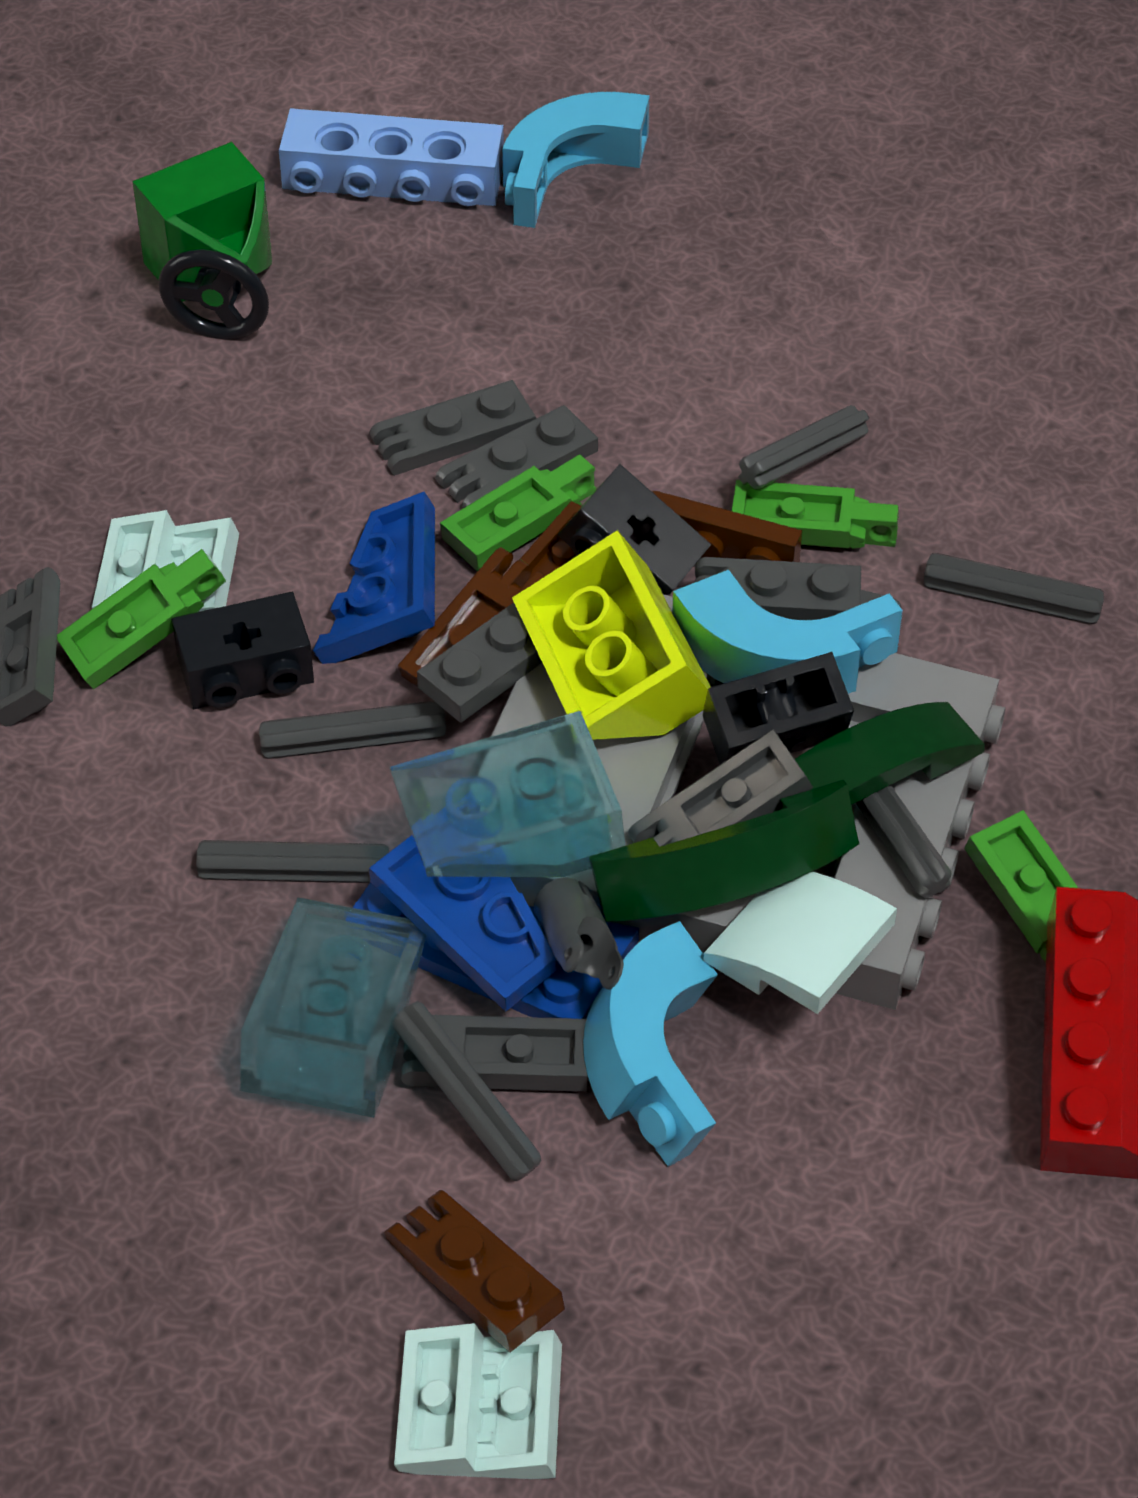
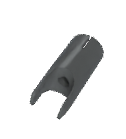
[534,877,624,990]

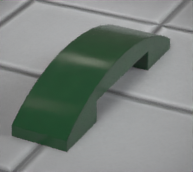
[781,702,985,810]
[589,780,859,922]

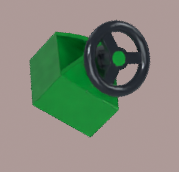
[132,142,272,340]

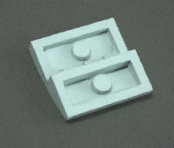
[92,510,239,612]
[703,872,897,1014]
[394,1323,562,1479]

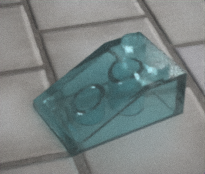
[389,711,625,877]
[240,897,426,1118]

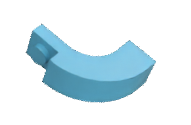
[502,92,650,228]
[672,570,903,694]
[583,921,718,1167]

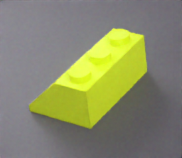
[512,530,711,740]

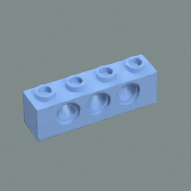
[279,108,504,206]

